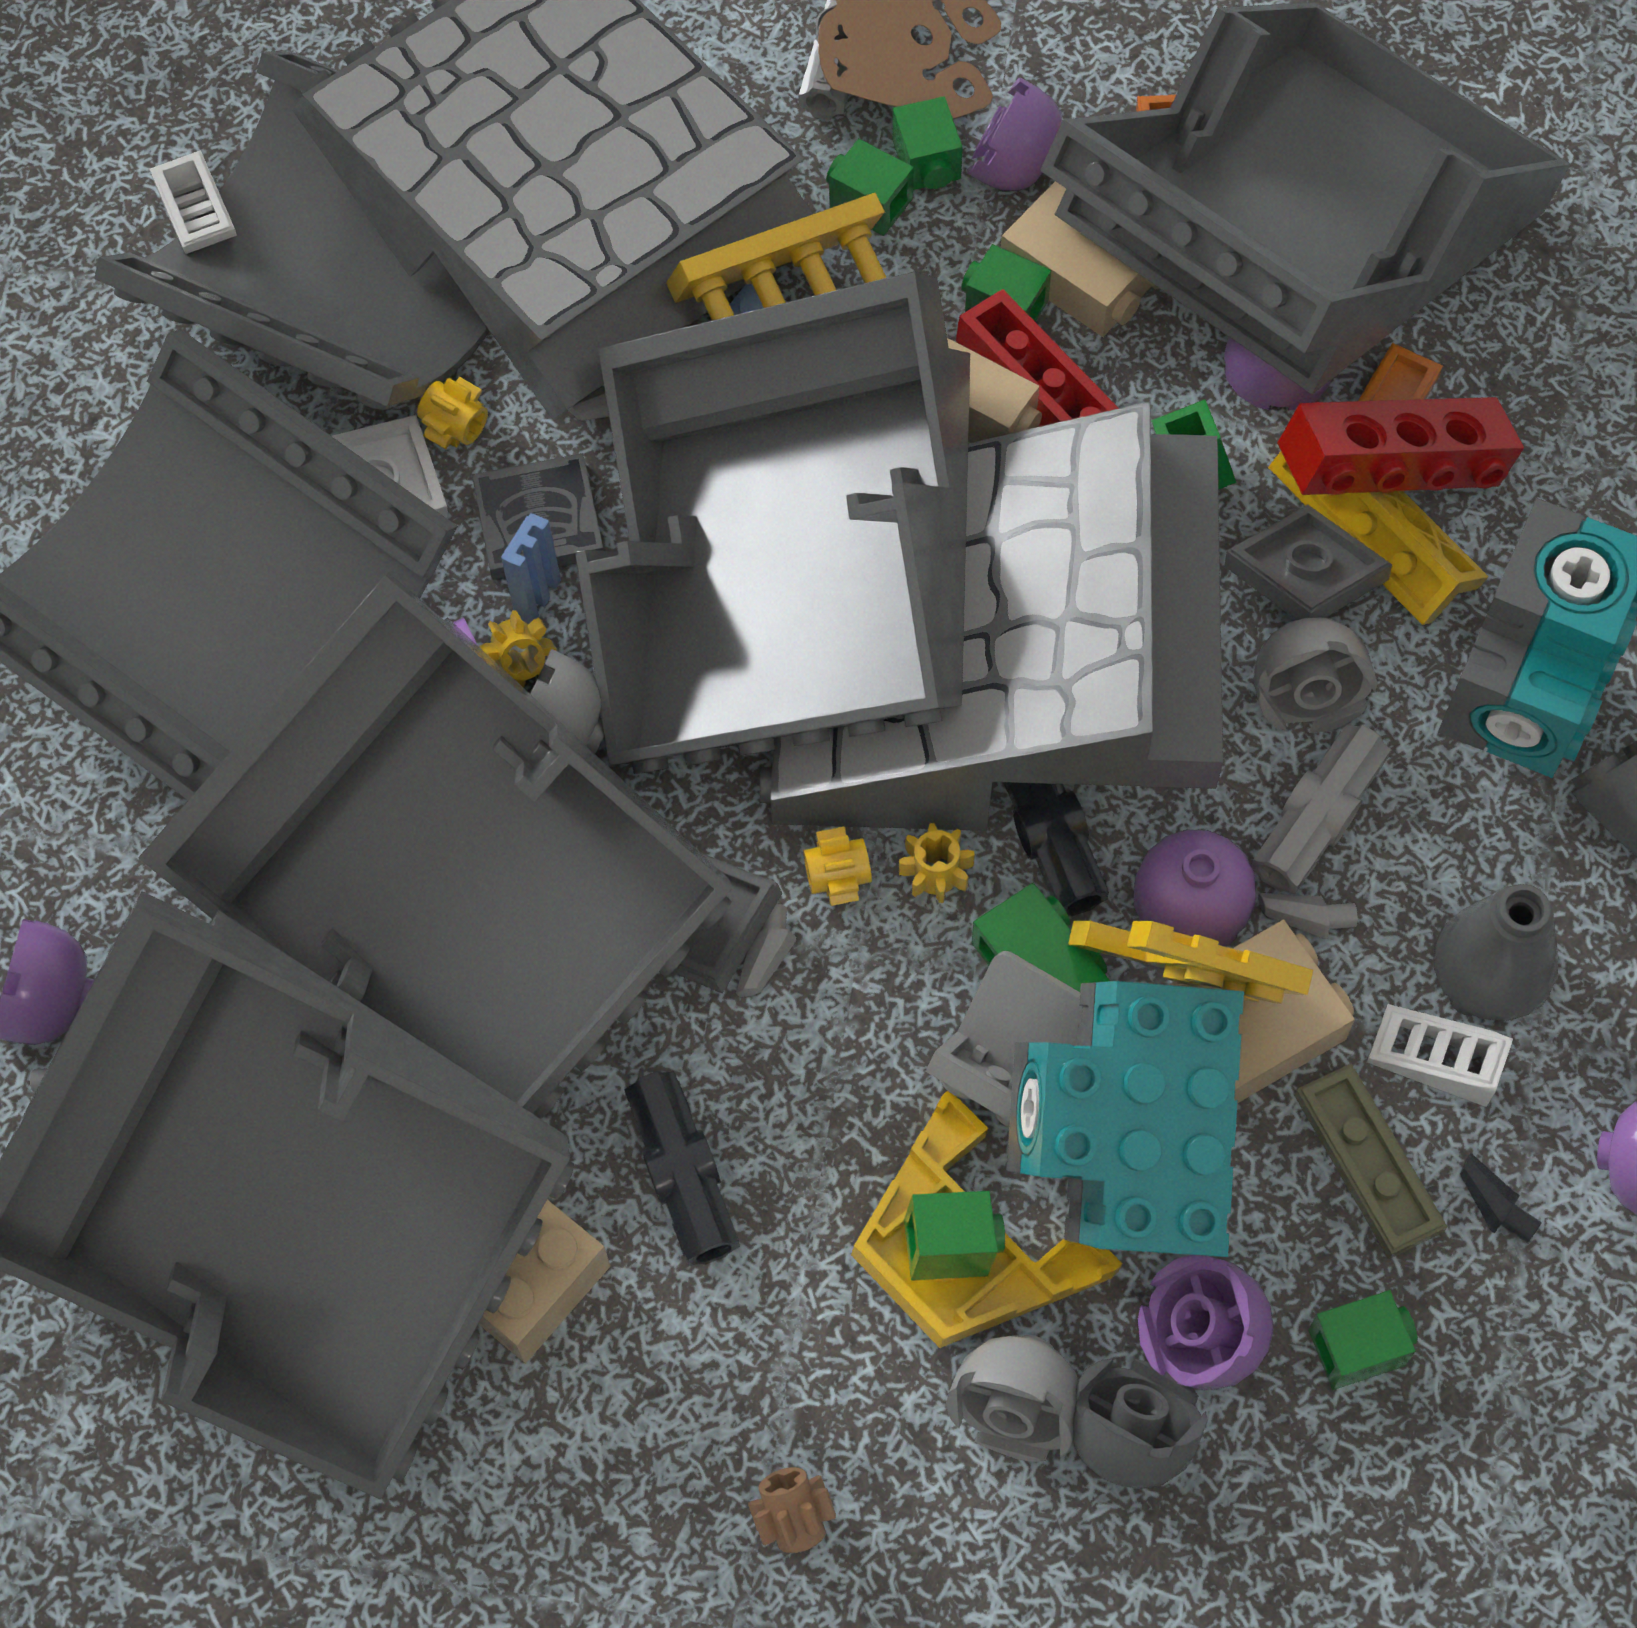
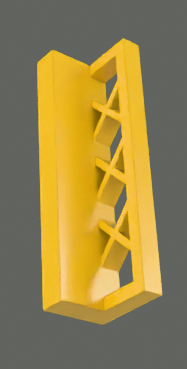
[1268,451,1489,625]

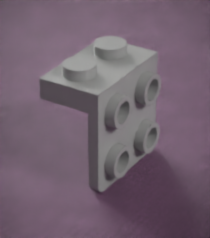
[925,951,1082,1127]

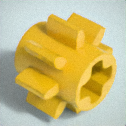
[417,377,488,450]
[479,610,556,688]
[899,823,975,903]
[803,826,872,906]

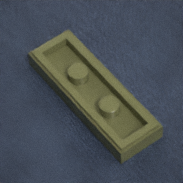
[1294,1063,1447,1259]

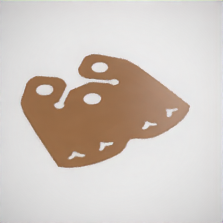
[818,0,1001,119]

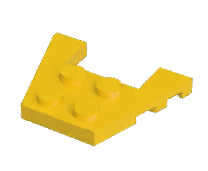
[1068,921,1314,1004]
[851,1091,1123,1348]

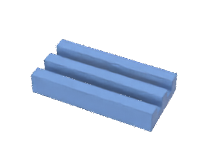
[501,513,561,624]

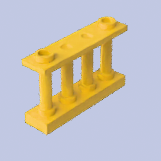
[666,193,887,321]

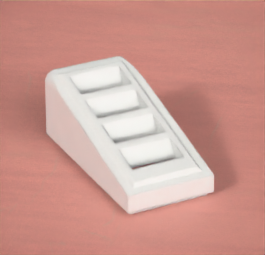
[150,150,237,254]
[1367,1004,1513,1107]

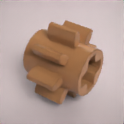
[748,1467,836,1553]

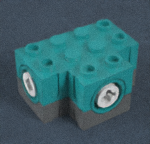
[1438,498,1637,778]
[1006,981,1244,1257]

